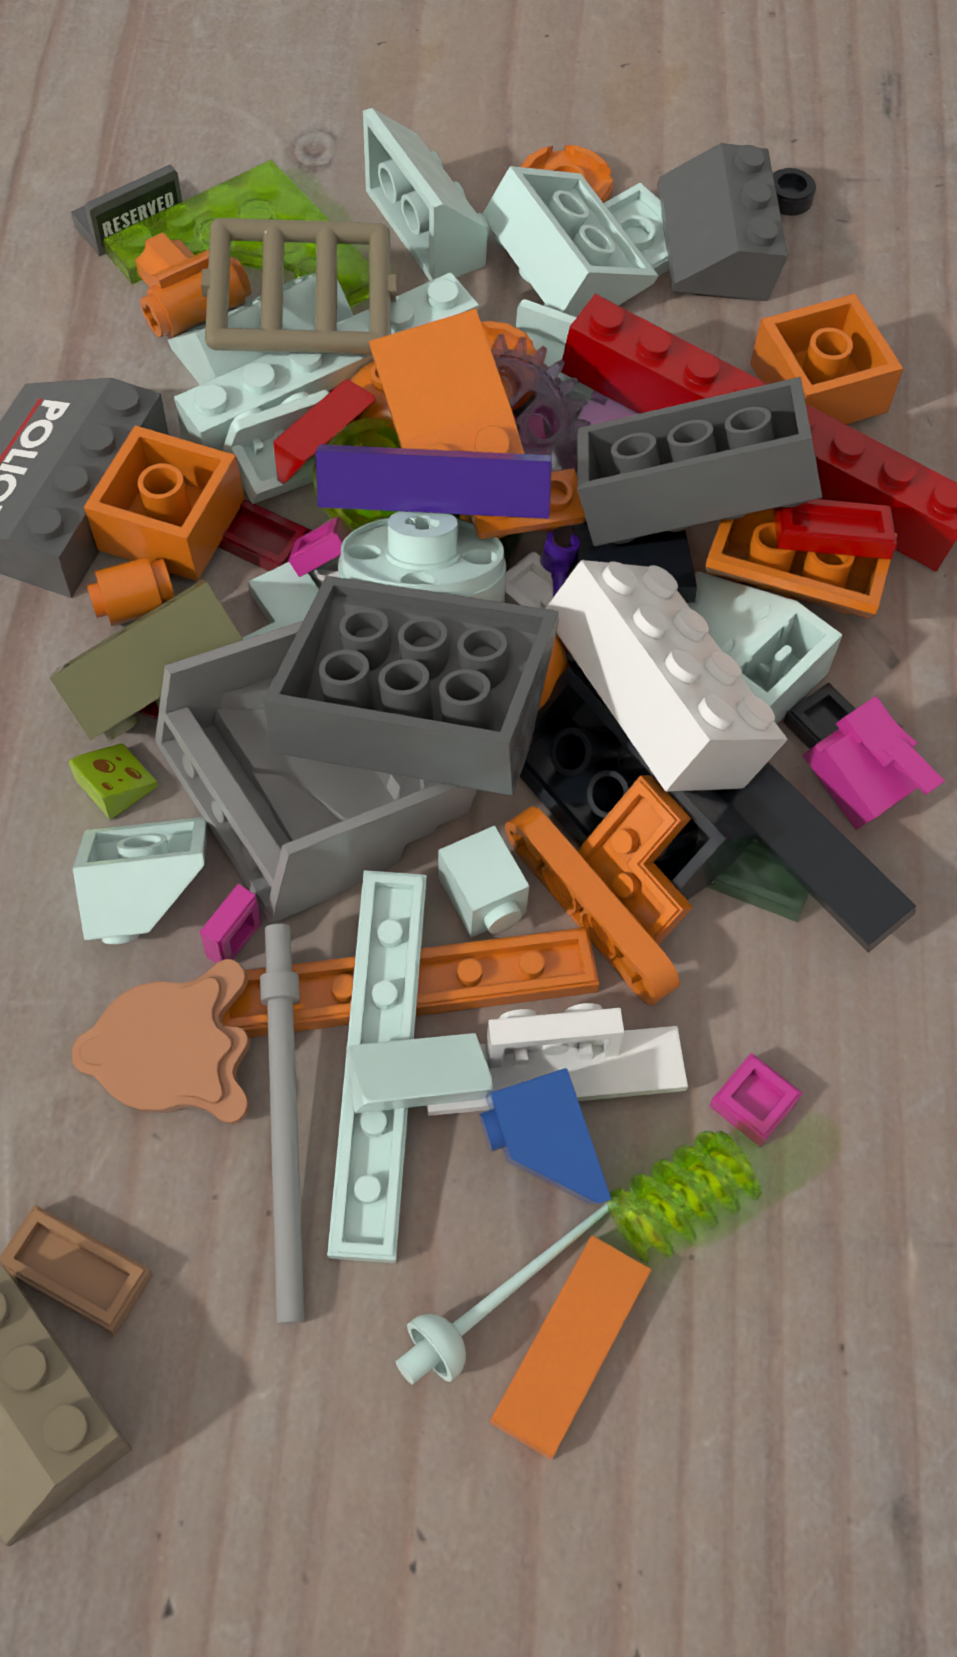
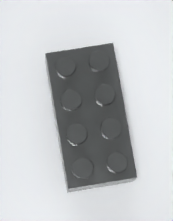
[577,377,822,546]

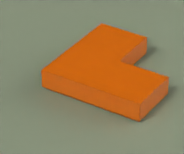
[577,775,693,945]

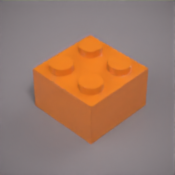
[750,293,903,424]
[83,425,245,581]

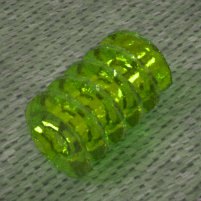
[607,1131,763,1263]

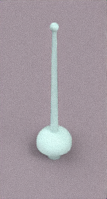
[396,1189,628,1385]

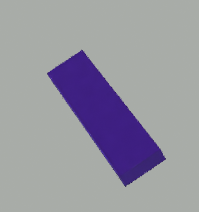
[316,444,552,519]

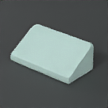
[346,1033,494,1113]

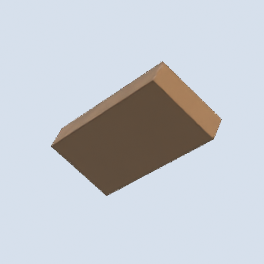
[0,1205,153,1336]

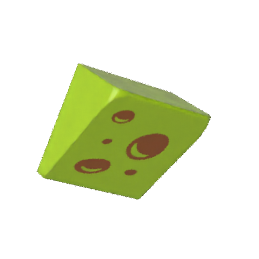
[68,743,159,820]

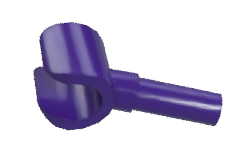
[540,532,580,597]

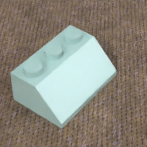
[363,108,491,281]
[482,166,659,317]
[167,272,353,385]

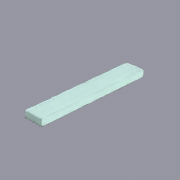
[327,870,427,1263]

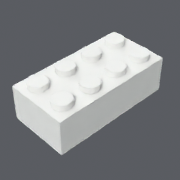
[545,560,788,792]

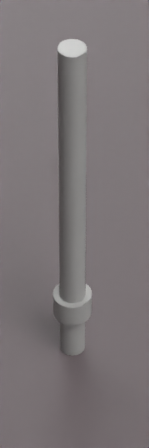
[260,924,305,1325]

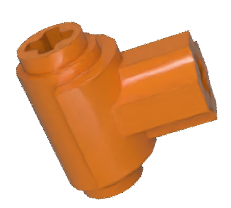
[135,233,251,338]

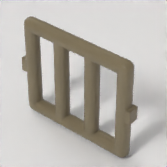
[201,218,396,354]

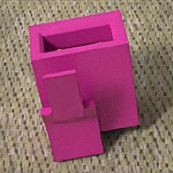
[802,696,945,830]

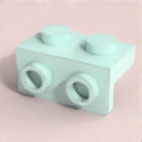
[223,389,344,504]

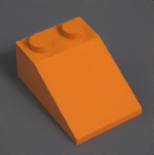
[369,308,525,454]

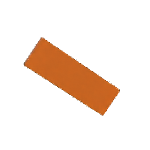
[489,1235,652,1460]

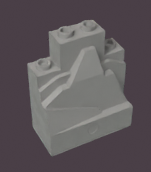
[155,621,477,924]

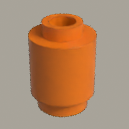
[87,557,175,626]

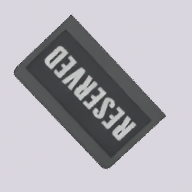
[71,165,185,257]

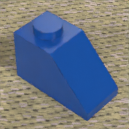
[479,1068,611,1205]

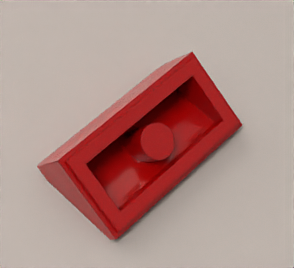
[273,379,376,484]

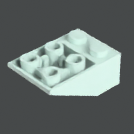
[687,571,843,724]

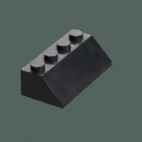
[520,666,759,900]

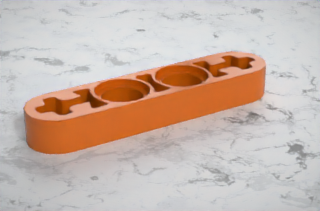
[505,806,680,1006]

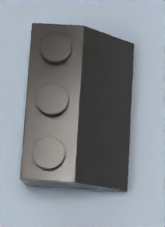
[657,143,788,301]

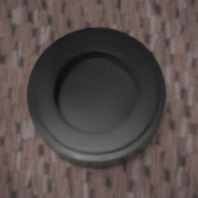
[773,168,816,216]

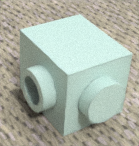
[438,825,529,938]

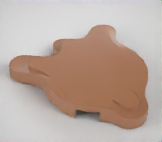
[71,959,251,1125]

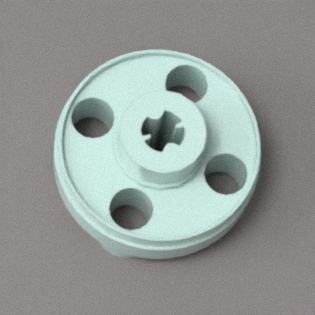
[338,511,506,603]

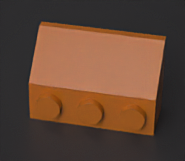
[705,508,897,620]

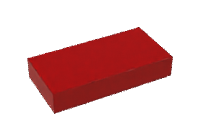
[773,499,897,560]

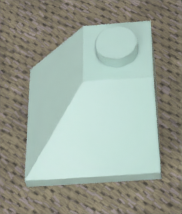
[73,817,208,944]

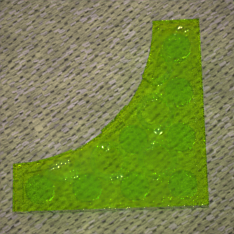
[103,159,369,308]

